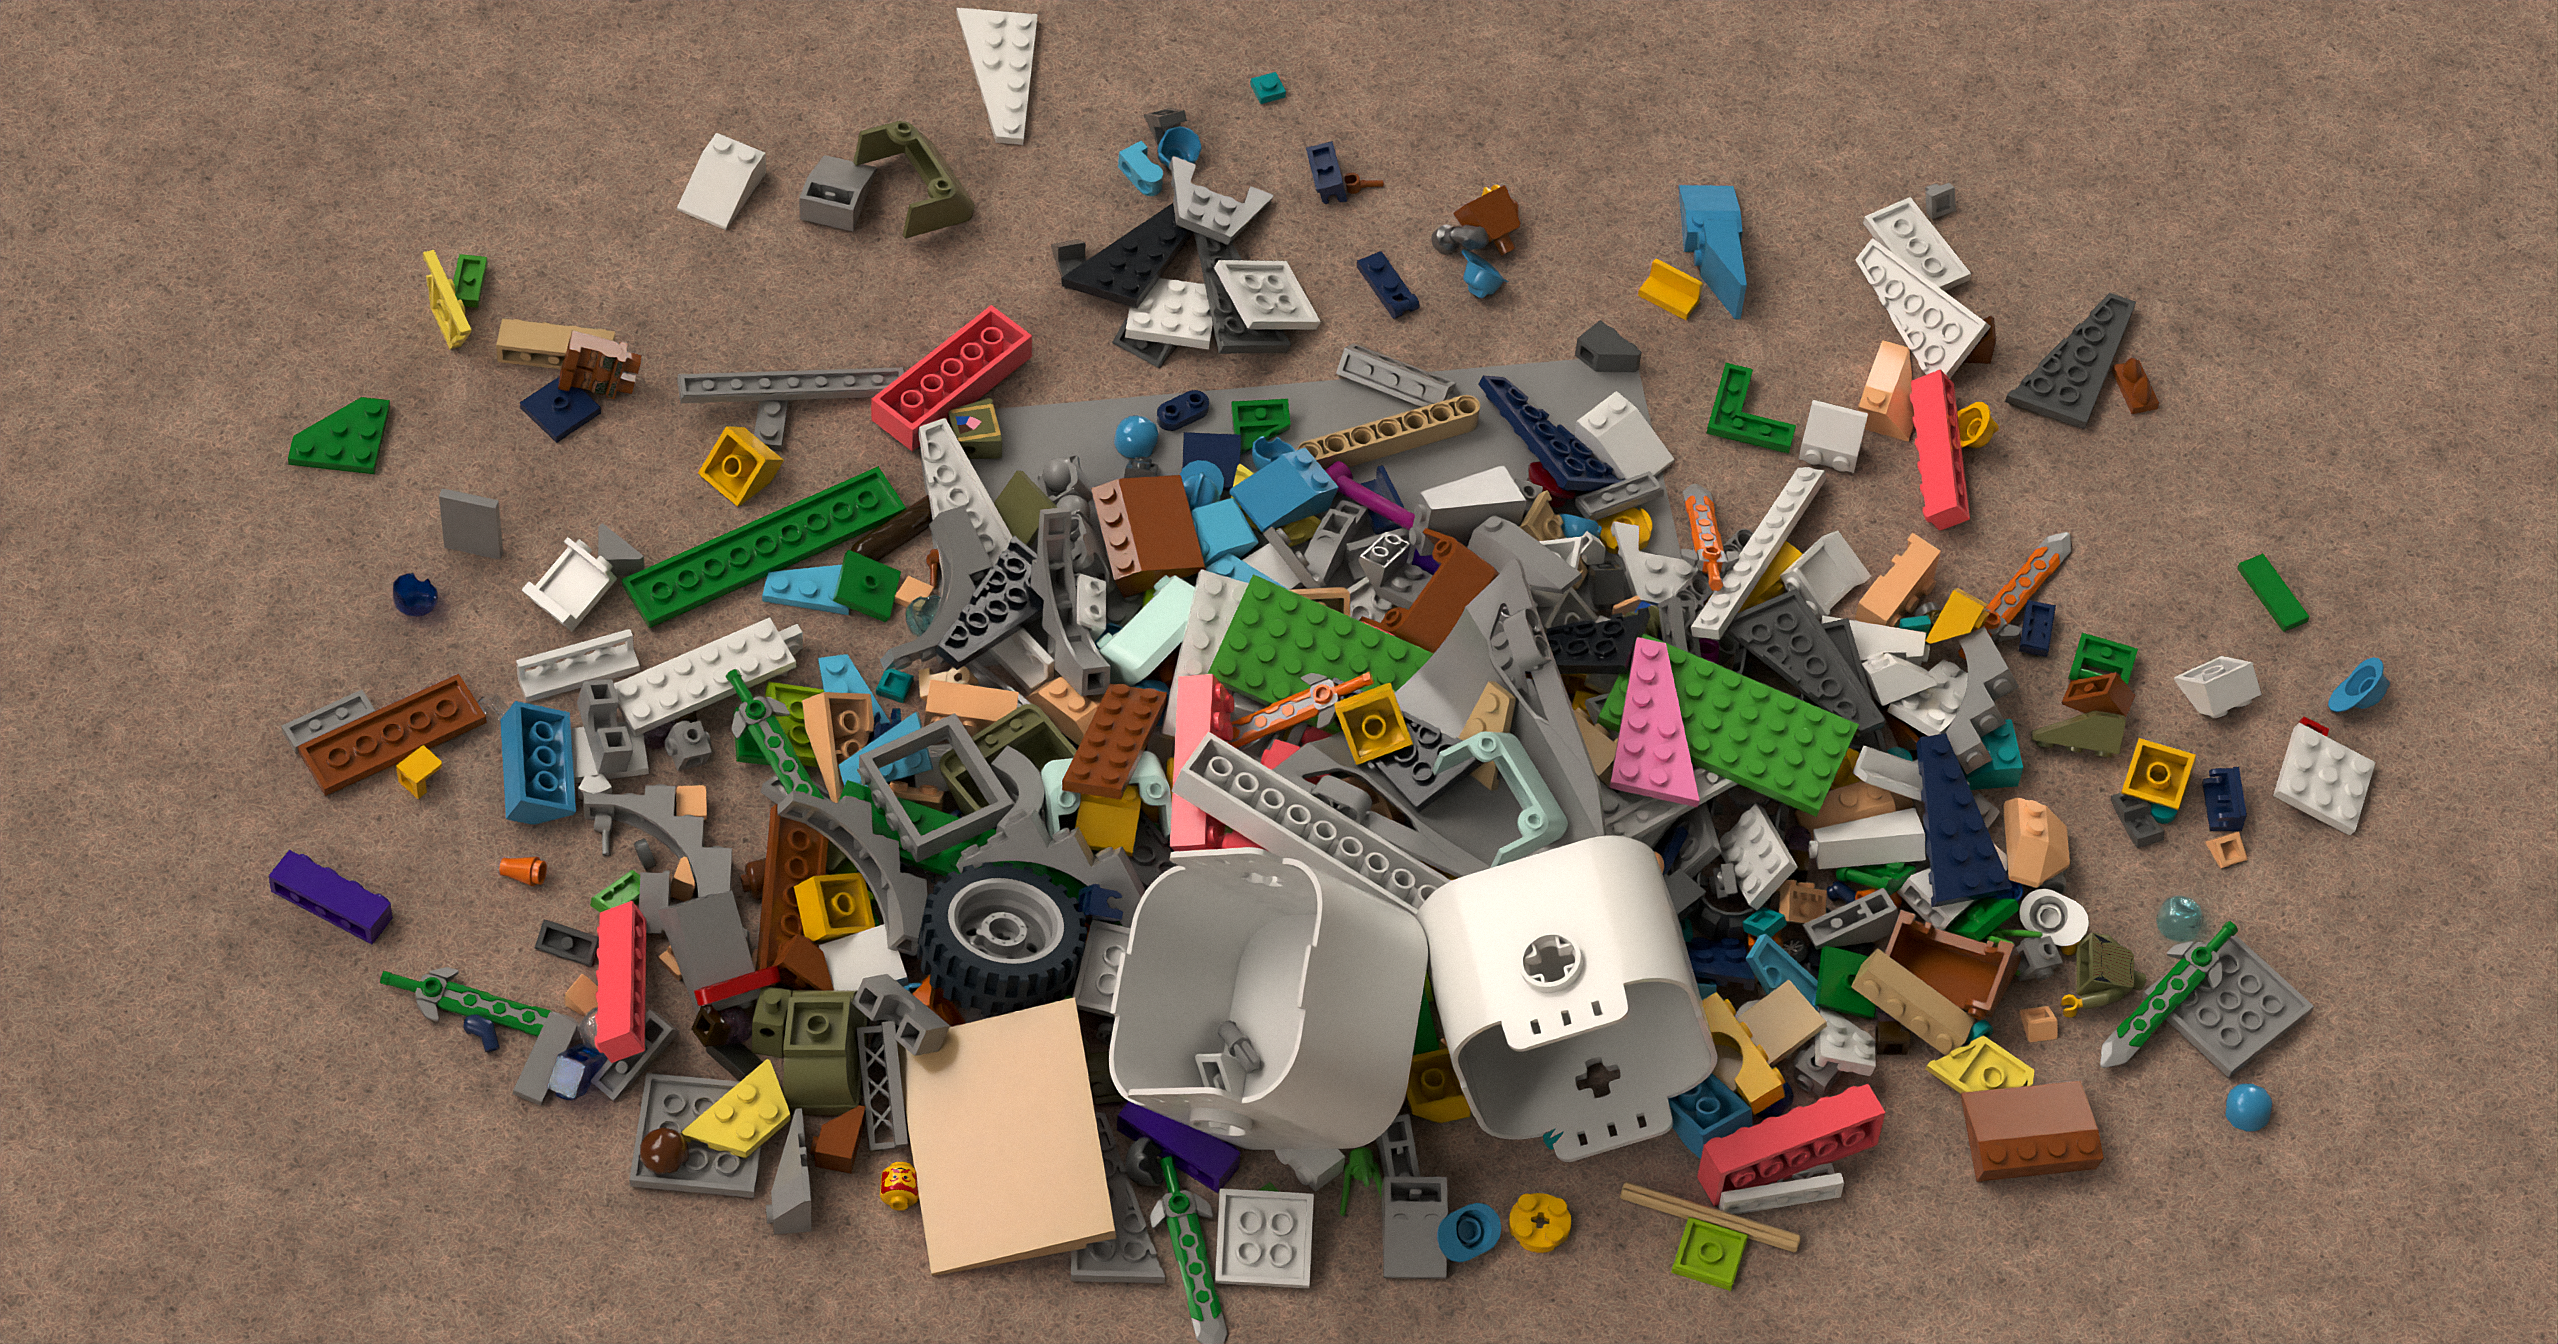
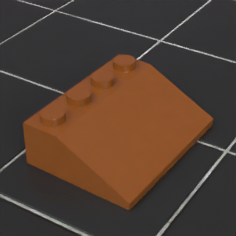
[1091,475,1206,598]
[1960,1081,2104,1182]

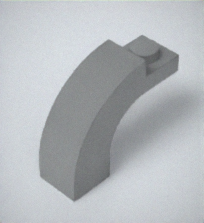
[991,746,1044,835]

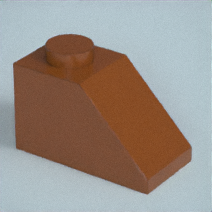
[2061,672,2136,717]
[772,934,834,991]
[810,1105,866,1174]

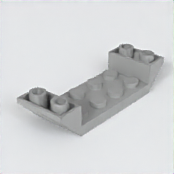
[1358,532,1538,637]

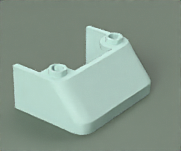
[1096,575,1195,686]
[1432,731,1568,868]
[1040,751,1172,841]

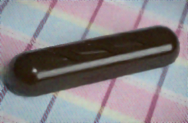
[851,495,933,561]

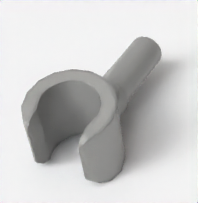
[594,814,613,856]

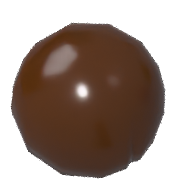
[640,1127,689,1174]

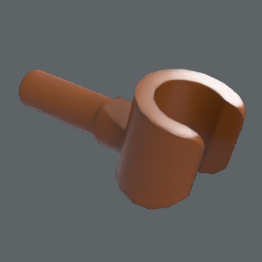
[1345,173,1384,194]
[926,549,940,588]

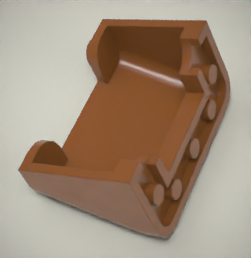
[1885,910,2021,1020]

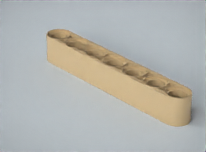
[1297,395,1480,470]

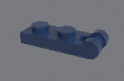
[1356,251,1420,319]

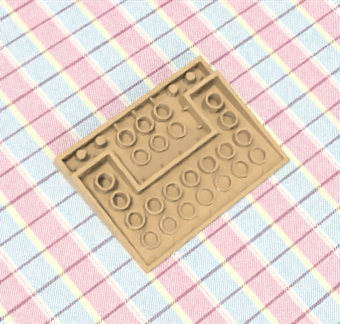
[897,997,1117,1276]

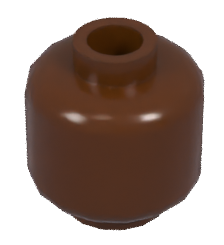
[740,858,766,900]

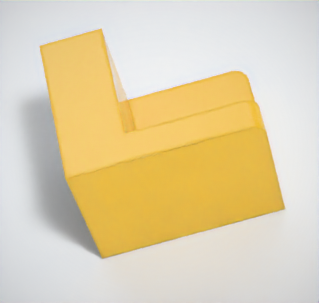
[396,745,442,799]

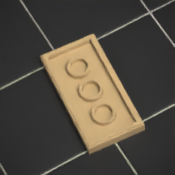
[1712,980,1827,1094]

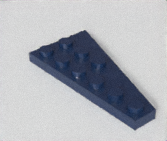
[1478,375,1626,492]
[1916,733,2012,908]
[1685,937,1755,990]

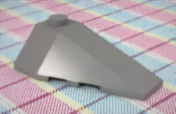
[1467,515,1582,594]
[766,1108,812,1234]

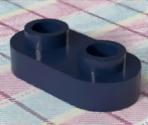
[1156,390,1209,431]

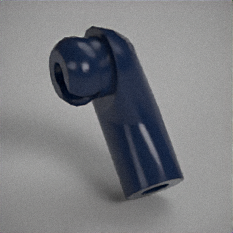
[1826,881,1857,904]
[463,1014,500,1052]

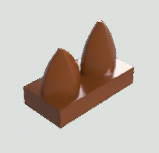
[2112,358,2159,414]

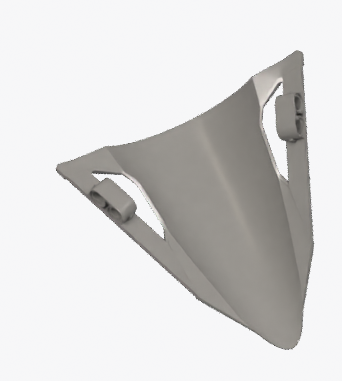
[1272,559,1606,878]

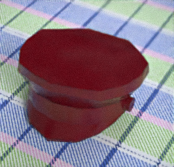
[1526,461,1578,508]

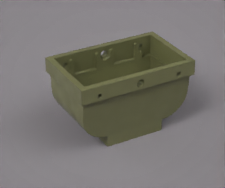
[783,990,870,1115]

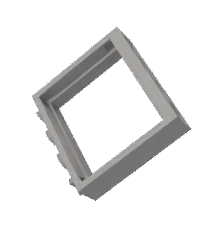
[857,713,1014,862]

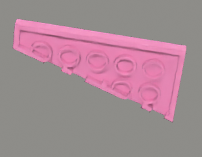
[1609,637,1700,808]

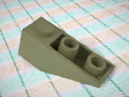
[2031,710,2126,757]

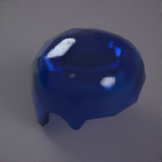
[393,573,438,617]

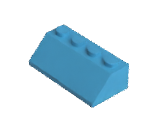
[500,701,576,825]

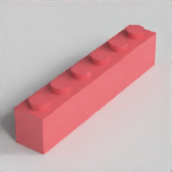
[1910,369,1970,530]
[594,901,647,1063]

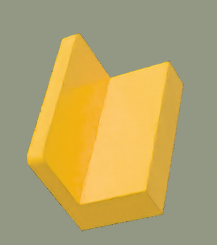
[1638,258,1703,320]

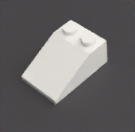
[677,133,766,230]
[1574,391,1674,480]

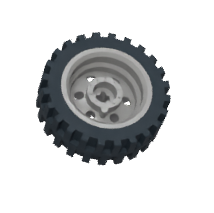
[917,862,1088,1017]

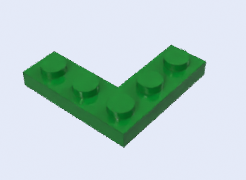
[1706,363,1796,454]

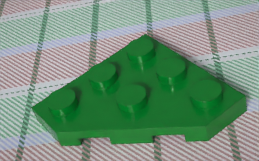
[288,397,390,474]

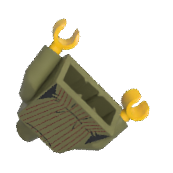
[2061,932,2146,1018]

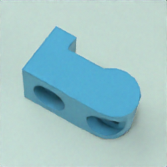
[1118,141,1163,196]

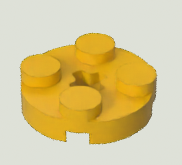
[1595,507,1652,554]
[1508,1193,1571,1253]

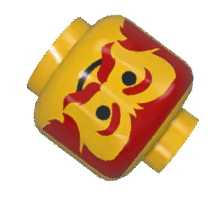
[879,1162,919,1211]

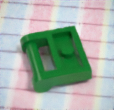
[2068,632,2138,685]
[1836,862,1916,896]

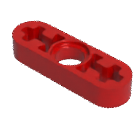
[694,965,781,1006]

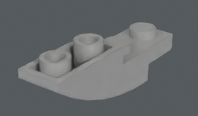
[1301,500,1368,589]

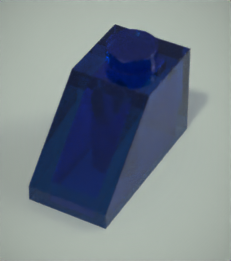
[547,1043,607,1100]

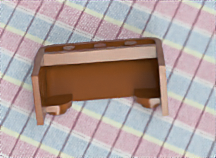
[1359,528,1500,653]

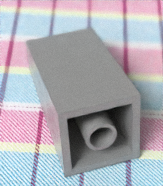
[1409,466,1526,556]
[658,891,760,1015]

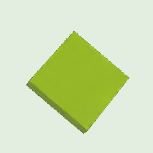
[1671,1217,1748,1291]

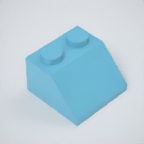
[1191,498,1259,571]

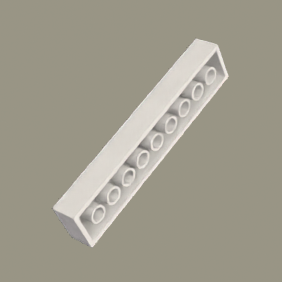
[1171,731,1451,918]

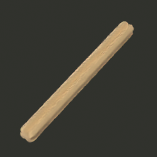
[1620,1182,1801,1252]

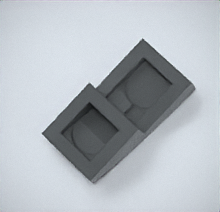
[2111,793,2164,848]

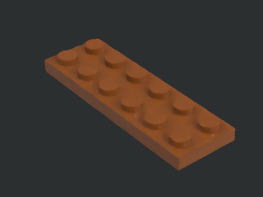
[298,674,487,796]
[1062,683,1167,800]
[756,804,828,986]

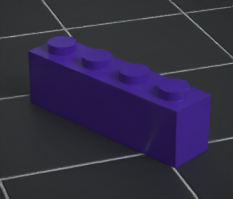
[268,850,393,944]
[1117,1101,1241,1194]

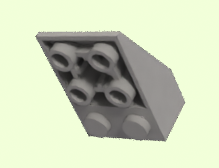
[799,155,877,232]
[1381,1177,1448,1279]

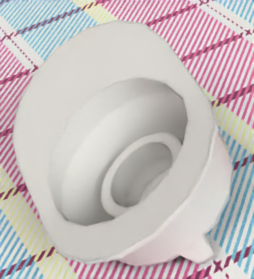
[2019,889,2089,947]

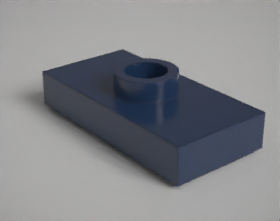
[2018,600,2056,657]

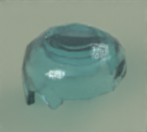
[905,595,941,637]
[2156,895,2204,942]

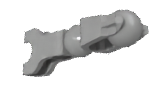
[1038,453,1116,595]

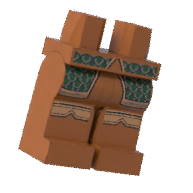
[558,330,642,399]

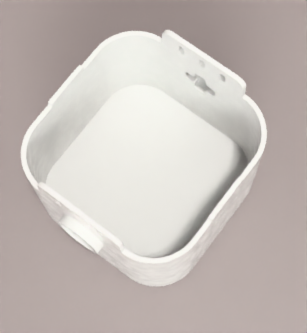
[1416,836,1718,1162]
[1109,847,1428,1150]

